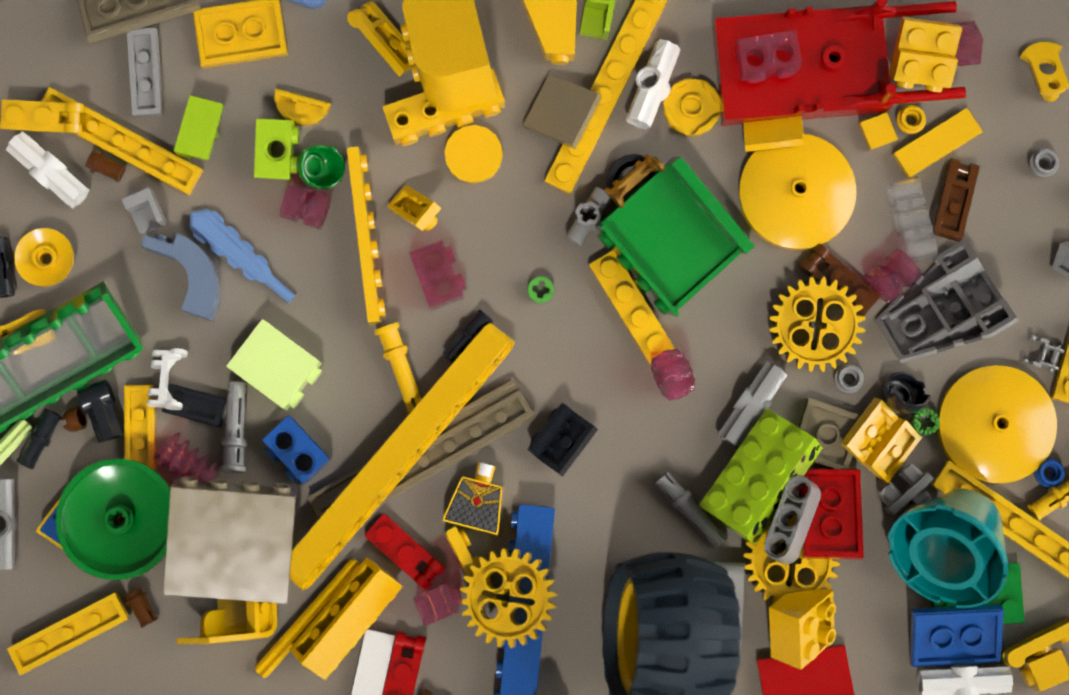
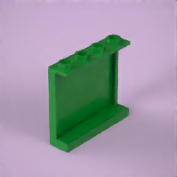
[595,156,755,317]

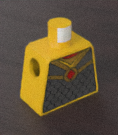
[442,462,503,535]

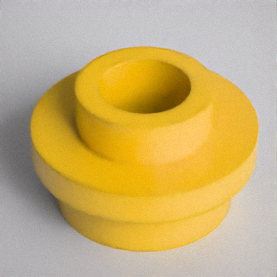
[896,105,926,134]

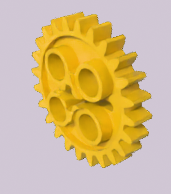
[769,276,866,372]
[742,514,840,605]
[459,548,558,648]

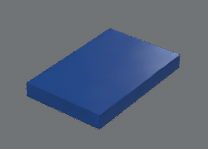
[910,604,1004,667]

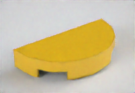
[274,88,332,126]

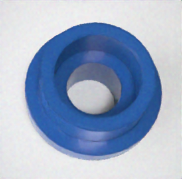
[1034,458,1065,488]

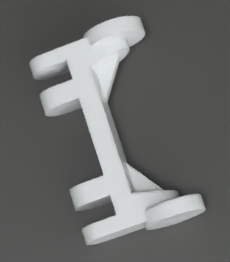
[147,348,188,410]

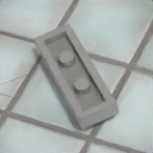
[127,27,163,118]

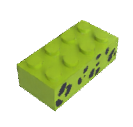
[699,408,823,546]

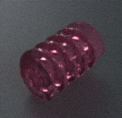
[154,432,220,482]

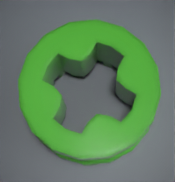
[527,277,554,303]
[910,408,940,436]

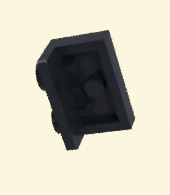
[527,403,598,477]

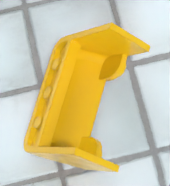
[177,599,277,644]

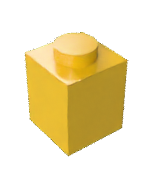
[1020,648,1069,692]

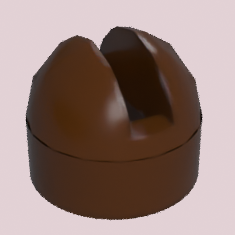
[61,406,87,432]

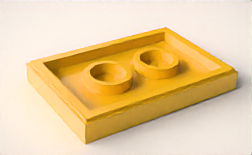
[193,0,288,68]

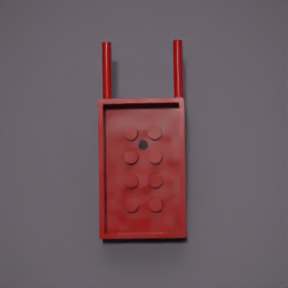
[712,0,966,126]

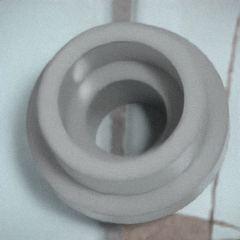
[1029,148,1059,178]
[834,364,864,394]

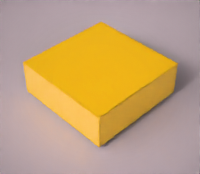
[858,112,898,151]

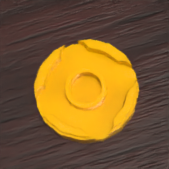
[663,78,721,137]
[444,125,503,184]

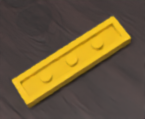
[589,250,675,365]
[7,592,130,675]

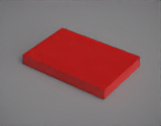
[800,469,864,560]
[756,644,854,695]

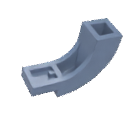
[141,233,221,322]

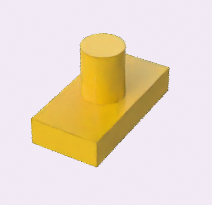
[387,184,441,231]

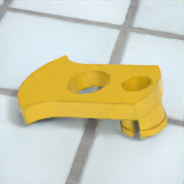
[1020,42,1069,102]

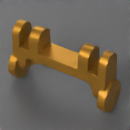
[604,154,666,209]

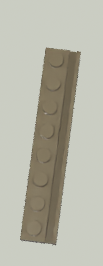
[307,379,535,519]

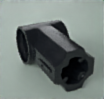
[77,379,124,443]

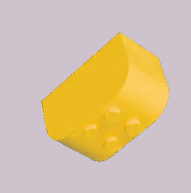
[400,0,498,110]

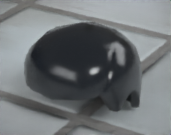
[882,371,930,415]

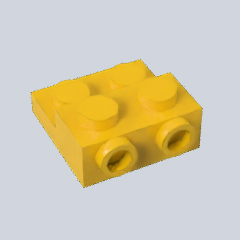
[889,17,962,92]

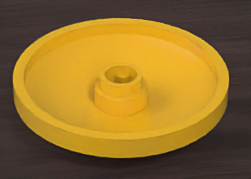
[738,134,856,250]
[937,365,1057,484]

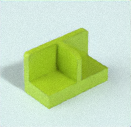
[580,0,615,41]
[174,95,224,161]

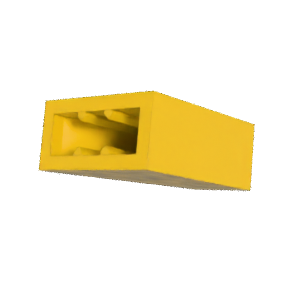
[520,0,577,65]

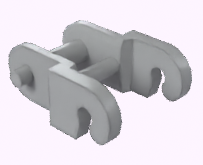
[1021,335,1065,372]

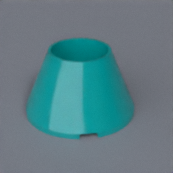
[888,489,1008,608]

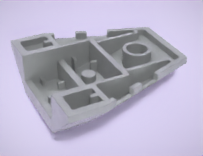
[875,239,1019,363]

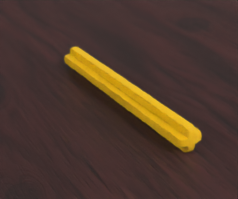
[254,558,360,678]

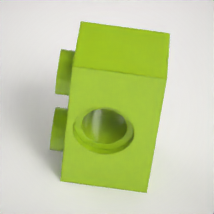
[254,118,300,180]

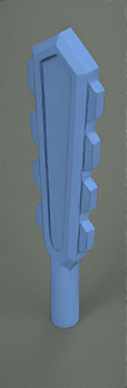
[190,209,296,304]

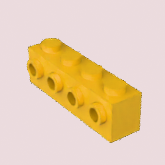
[382,69,505,146]
[289,557,403,680]

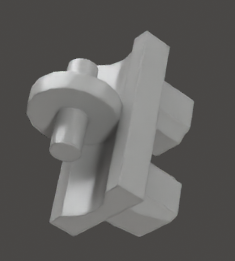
[877,464,934,515]

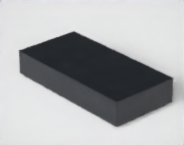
[162,384,227,427]

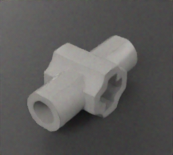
[566,187,610,247]

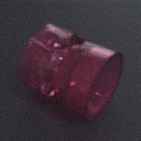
[280,181,332,230]
[864,248,921,304]

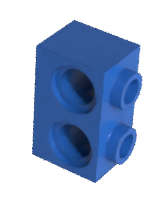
[262,415,331,484]

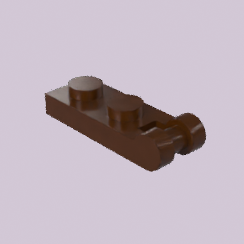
[931,158,980,242]
[799,244,881,316]

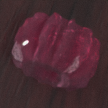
[651,348,695,401]

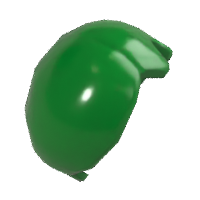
[297,145,345,189]

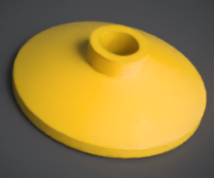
[14,228,74,287]

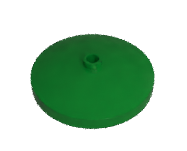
[56,459,171,580]

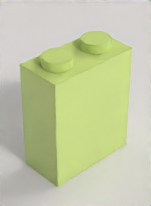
[226,319,322,410]

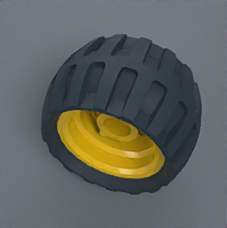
[602,552,741,695]

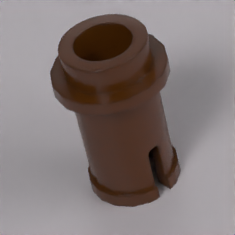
[86,151,126,182]
[125,588,159,628]

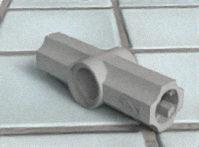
[717,361,788,449]
[0,479,18,570]

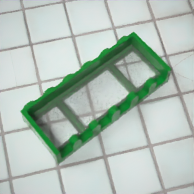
[0,281,144,433]

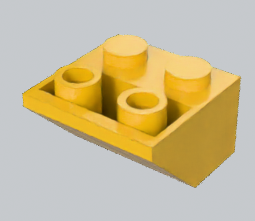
[769,589,836,669]

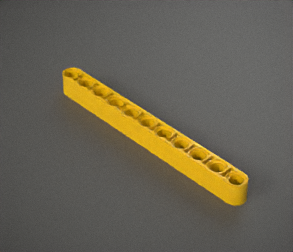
[289,323,515,590]

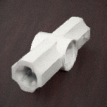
[625,39,681,130]
[6,131,90,208]
[917,665,1013,695]

